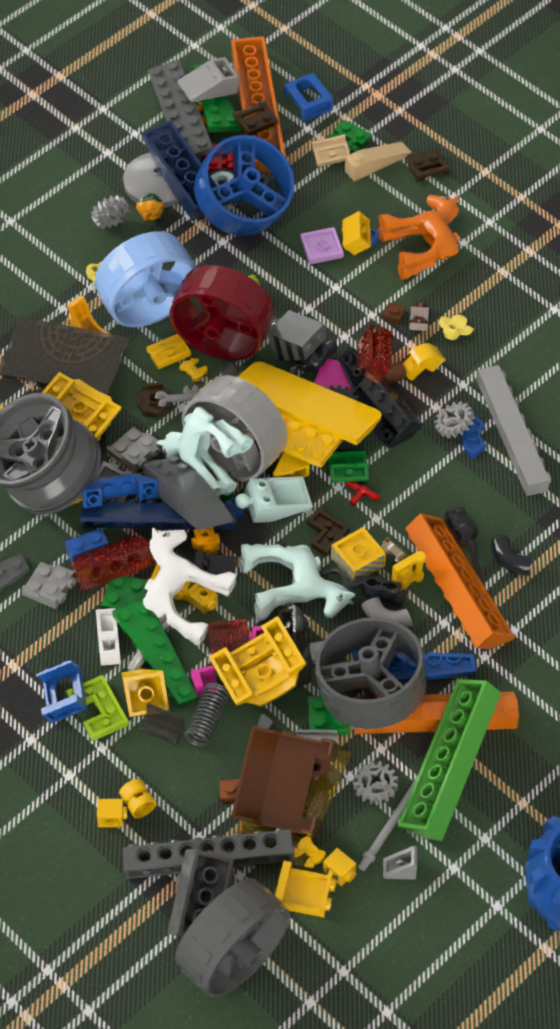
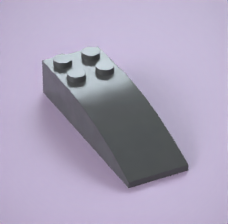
[143,456,233,531]

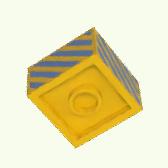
[331,527,386,582]

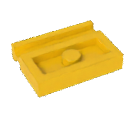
[146,334,191,370]

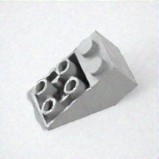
[177,57,239,102]

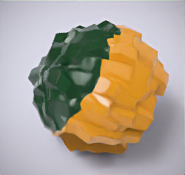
[136,193,164,220]

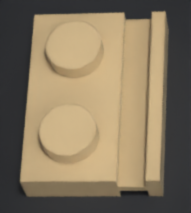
[312,135,350,167]

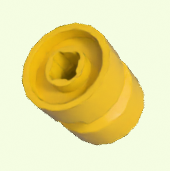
[119,779,157,818]

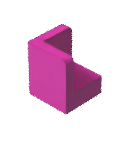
[191,666,219,697]

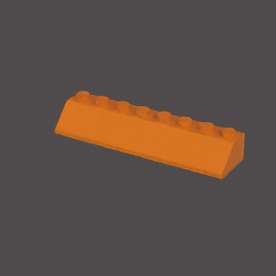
[405,513,516,650]
[353,692,519,734]

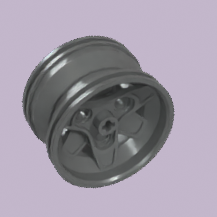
[0,393,101,515]

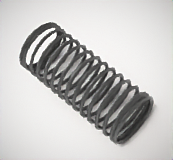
[185,683,230,747]

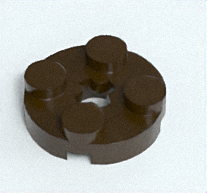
[136,383,173,417]

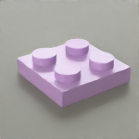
[300,227,344,265]

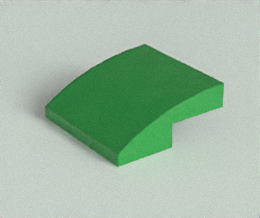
[329,451,369,482]

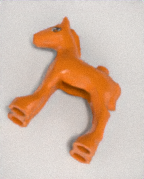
[378,195,459,280]

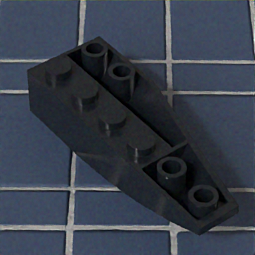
[339,347,423,449]

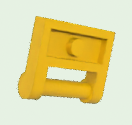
[391,551,426,590]

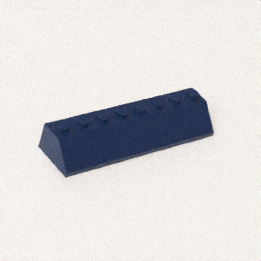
[80,499,237,530]

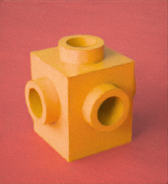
[191,527,220,555]

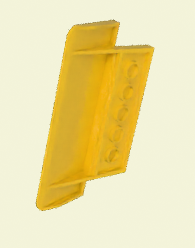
[238,362,382,468]

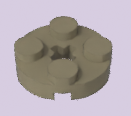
[380,537,415,566]

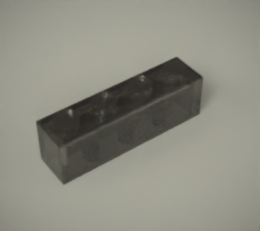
[279,605,311,689]

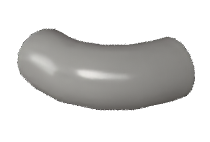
[361,597,413,628]

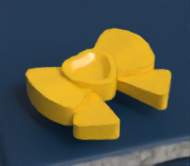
[179,358,207,382]
[294,836,326,868]

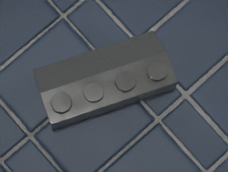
[167,849,234,938]

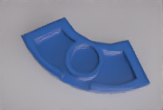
[461,414,486,459]

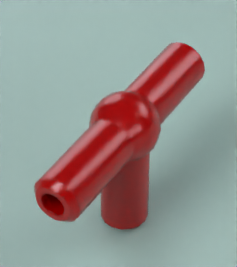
[346,481,380,506]

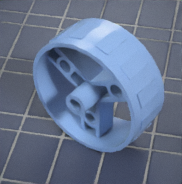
[95,232,196,327]

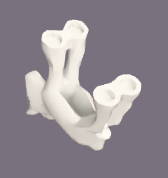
[143,528,237,646]

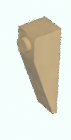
[345,142,412,182]

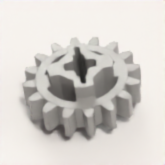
[91,195,130,229]
[434,401,475,438]
[353,761,398,805]

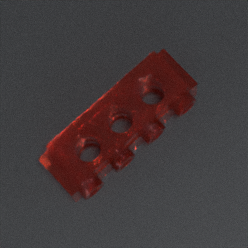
[357,324,393,385]
[71,535,155,591]

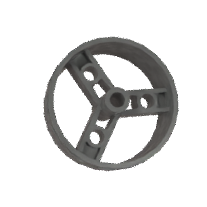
[315,617,427,729]
[175,878,291,998]

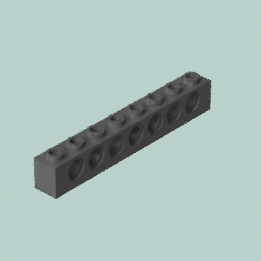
[123,828,294,879]

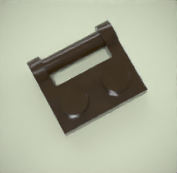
[233,100,278,136]
[406,149,450,182]

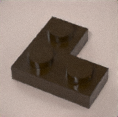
[307,508,350,557]

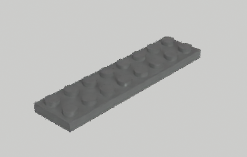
[148,59,213,158]

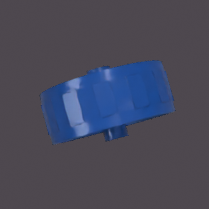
[194,135,295,236]

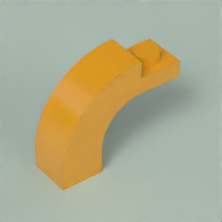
[67,295,115,340]

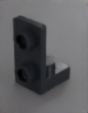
[194,551,236,575]

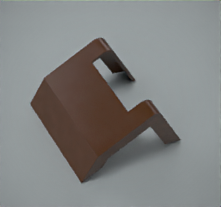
[231,726,339,838]

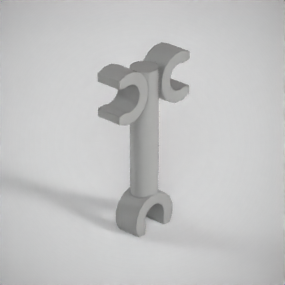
[155,385,198,407]

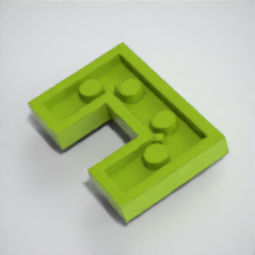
[66,675,129,742]

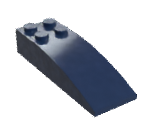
[141,121,224,221]

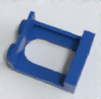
[284,73,333,122]
[36,660,87,723]

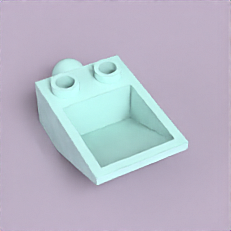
[235,476,313,523]

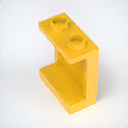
[275,861,336,918]

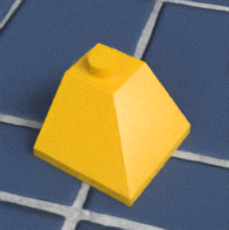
[122,669,169,717]

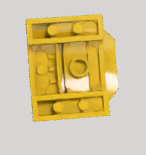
[42,372,122,441]
[209,616,306,707]

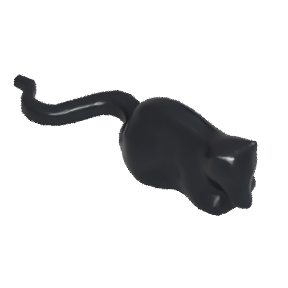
[290,340,338,375]
[445,506,486,575]
[321,568,408,607]

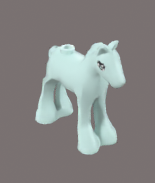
[156,406,253,497]
[240,544,355,622]

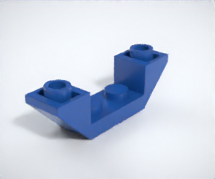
[82,473,158,508]

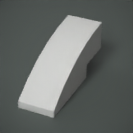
[96,608,121,666]

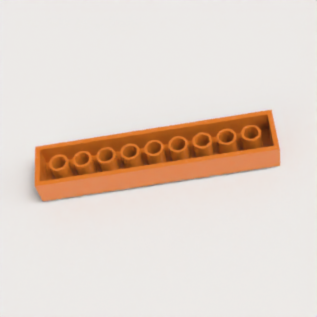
[231,36,286,175]

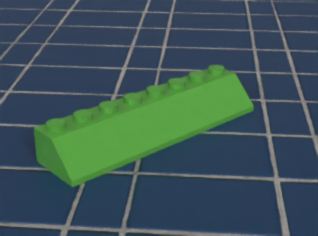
[398,679,501,841]

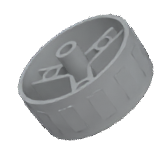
[182,375,287,481]

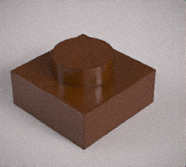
[383,302,406,324]

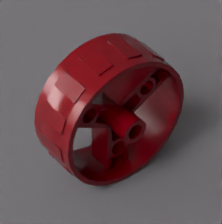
[169,265,274,361]

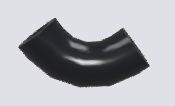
[491,535,531,576]

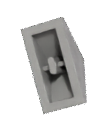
[383,846,417,880]

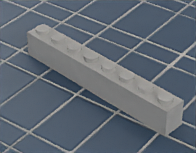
[477,365,551,496]

